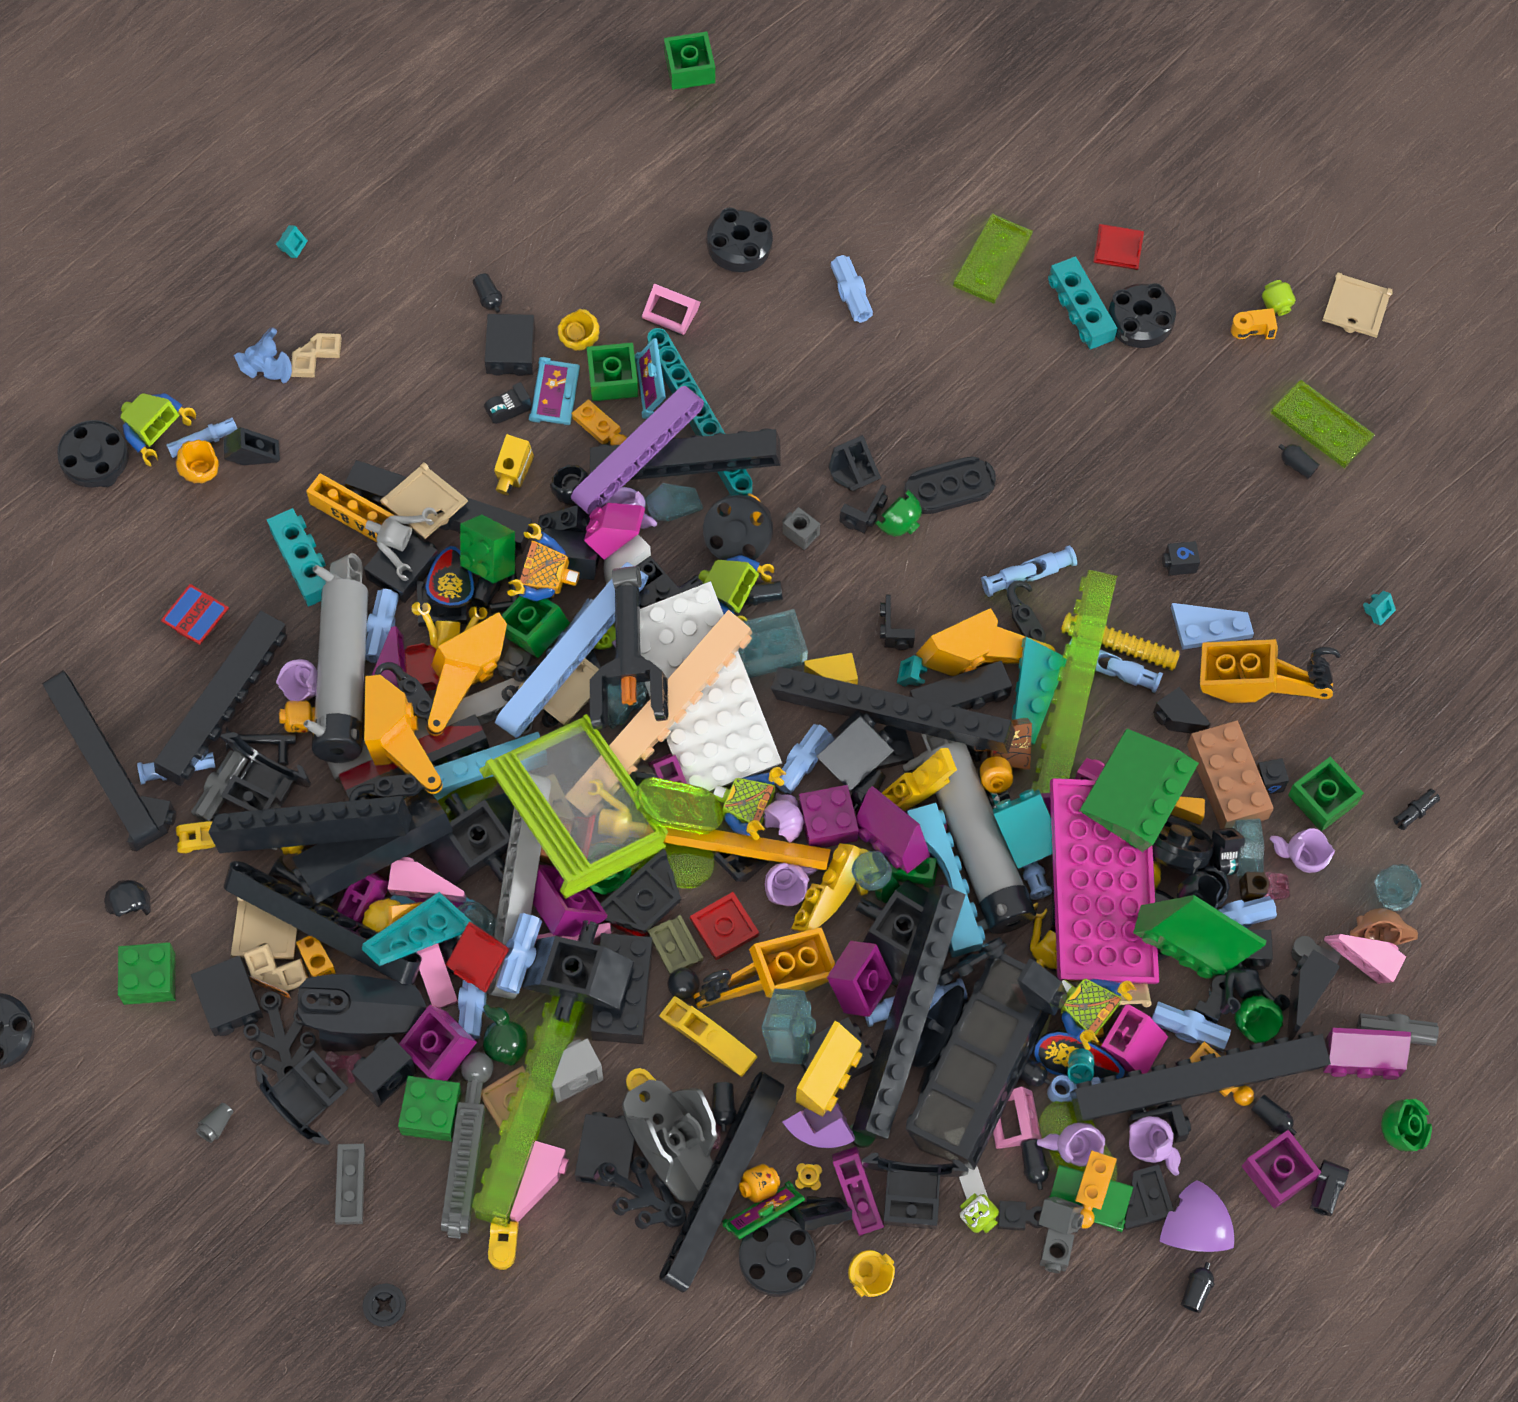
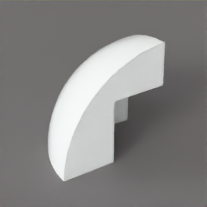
[604,535,651,584]

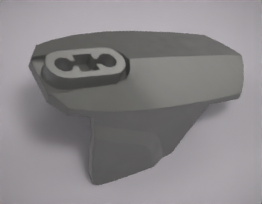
[622,1080,717,1202]

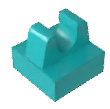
[276,225,308,258]
[1363,590,1396,625]
[897,655,927,687]

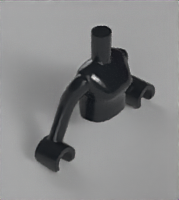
[1220,963,1290,1014]

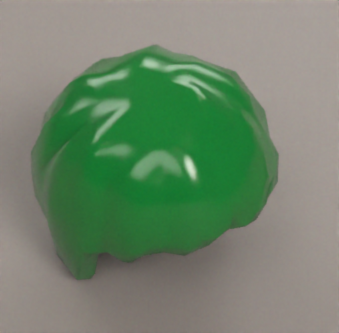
[1234,996,1283,1043]

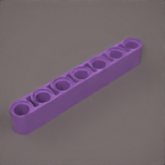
[571,386,704,515]

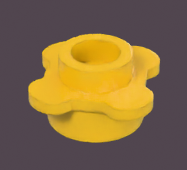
[795,1163,822,1190]

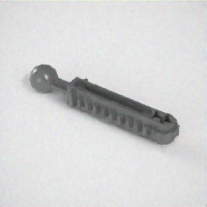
[441,1052,494,1238]

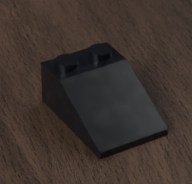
[1287,949,1340,1041]

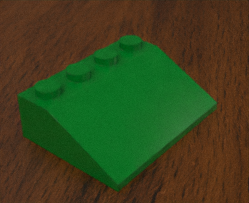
[1079,729,1199,852]
[1133,895,1266,978]

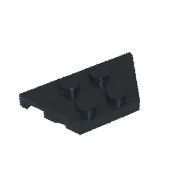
[600,848,681,934]

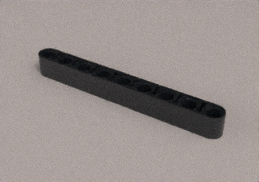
[42,670,160,846]
[224,861,422,984]
[659,1071,785,1293]

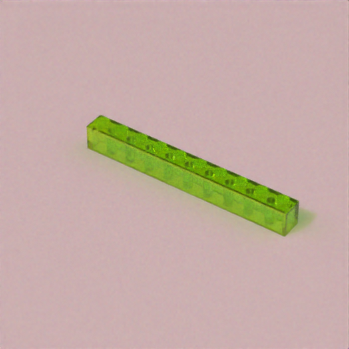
[1031,570,1117,793]
[472,996,586,1227]

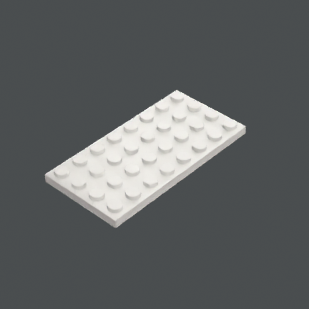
[640,581,782,799]

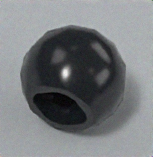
[667,967,700,1000]

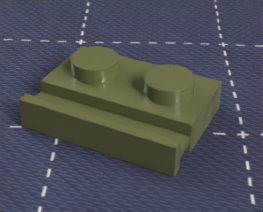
[648,915,703,975]

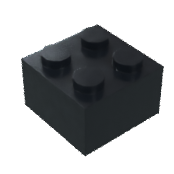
[351,1036,417,1107]

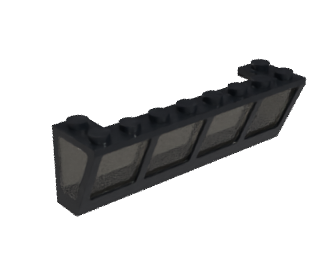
[905,954,1050,1170]

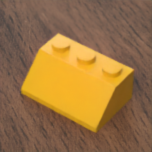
[796,1021,863,1117]

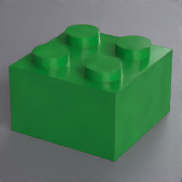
[664,32,715,90]
[587,342,638,401]
[460,514,515,583]
[502,596,570,658]
[1288,756,1364,832]
[118,942,175,1005]
[398,1076,462,1142]

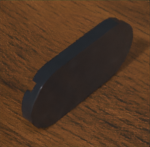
[904,457,996,514]

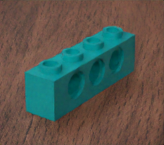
[1048,256,1117,350]
[267,508,326,607]

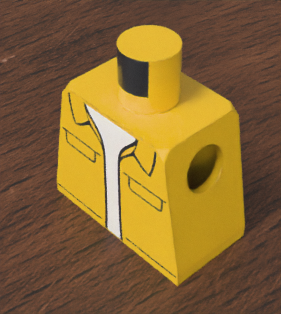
[494,434,534,495]

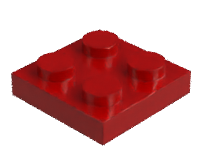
[690,892,759,960]

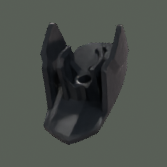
[297,974,426,1052]

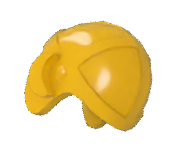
[848,1250,895,1297]

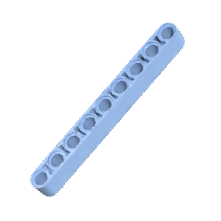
[495,562,648,738]

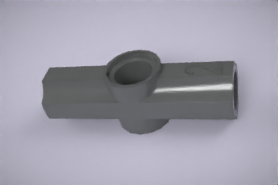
[191,750,249,822]
[1357,1013,1439,1046]

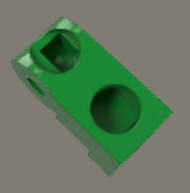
[888,857,938,888]

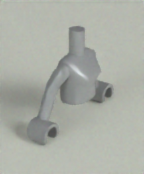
[365,507,438,581]

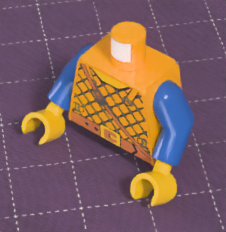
[507,524,580,601]

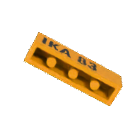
[306,473,394,542]

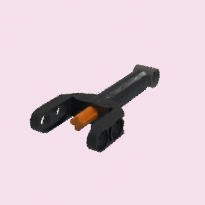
[590,566,669,729]

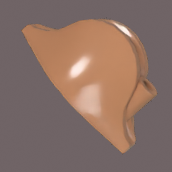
[1350,908,1418,945]

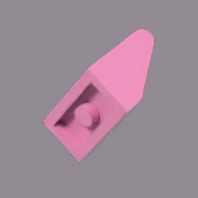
[642,284,701,335]
[993,1087,1042,1149]

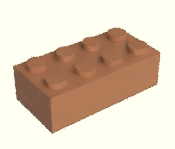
[1187,720,1274,829]

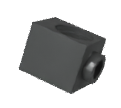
[782,507,820,550]
[1039,1196,1084,1235]
[1039,1229,1075,1273]

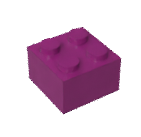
[798,785,859,848]
[827,941,893,1017]
[399,1005,477,1081]
[1242,1130,1321,1209]

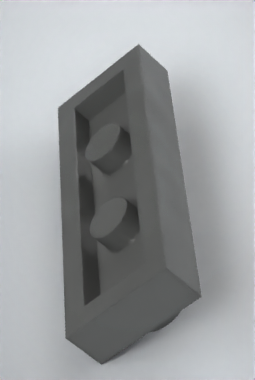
[335,1144,365,1225]

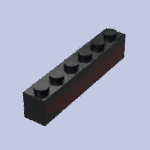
[338,714,490,800]

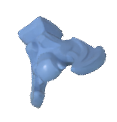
[234,327,292,383]

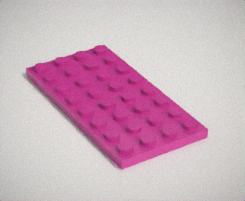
[1050,778,1159,984]

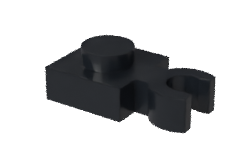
[998,1200,1043,1231]

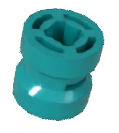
[1068,1049,1094,1084]

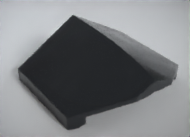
[828,435,881,491]
[713,851,769,882]

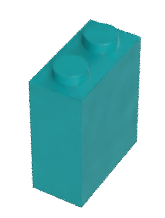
[993,789,1053,868]

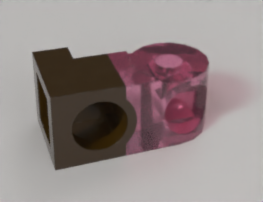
[1239,872,1290,902]

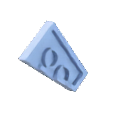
[1171,603,1254,650]

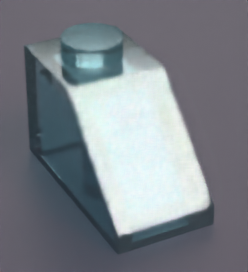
[645,483,703,521]
[1232,819,1264,878]

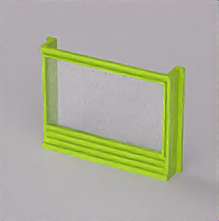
[479,714,668,899]

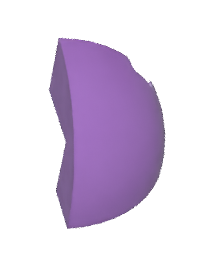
[783,1102,855,1148]
[1160,1180,1234,1252]

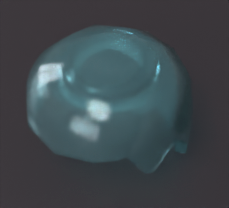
[851,851,892,891]

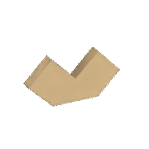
[291,333,341,377]
[243,944,309,992]

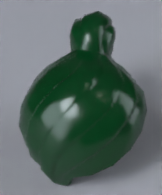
[483,1004,528,1066]

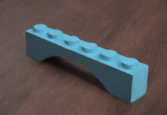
[403,732,547,800]
[907,803,985,958]

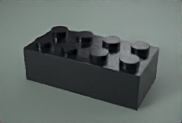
[591,933,653,1044]

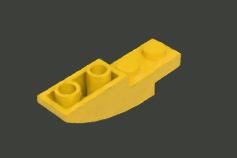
[882,748,957,811]
[791,843,861,932]
[659,996,757,1077]

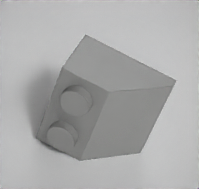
[552,1038,603,1103]

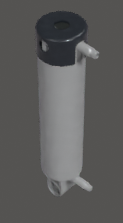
[304,553,368,763]
[903,734,1037,934]

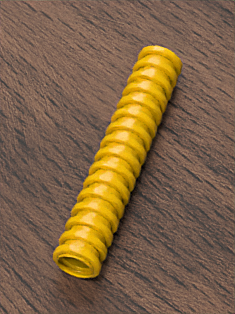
[1061,613,1180,671]

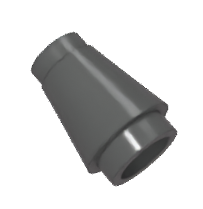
[196,1103,233,1143]

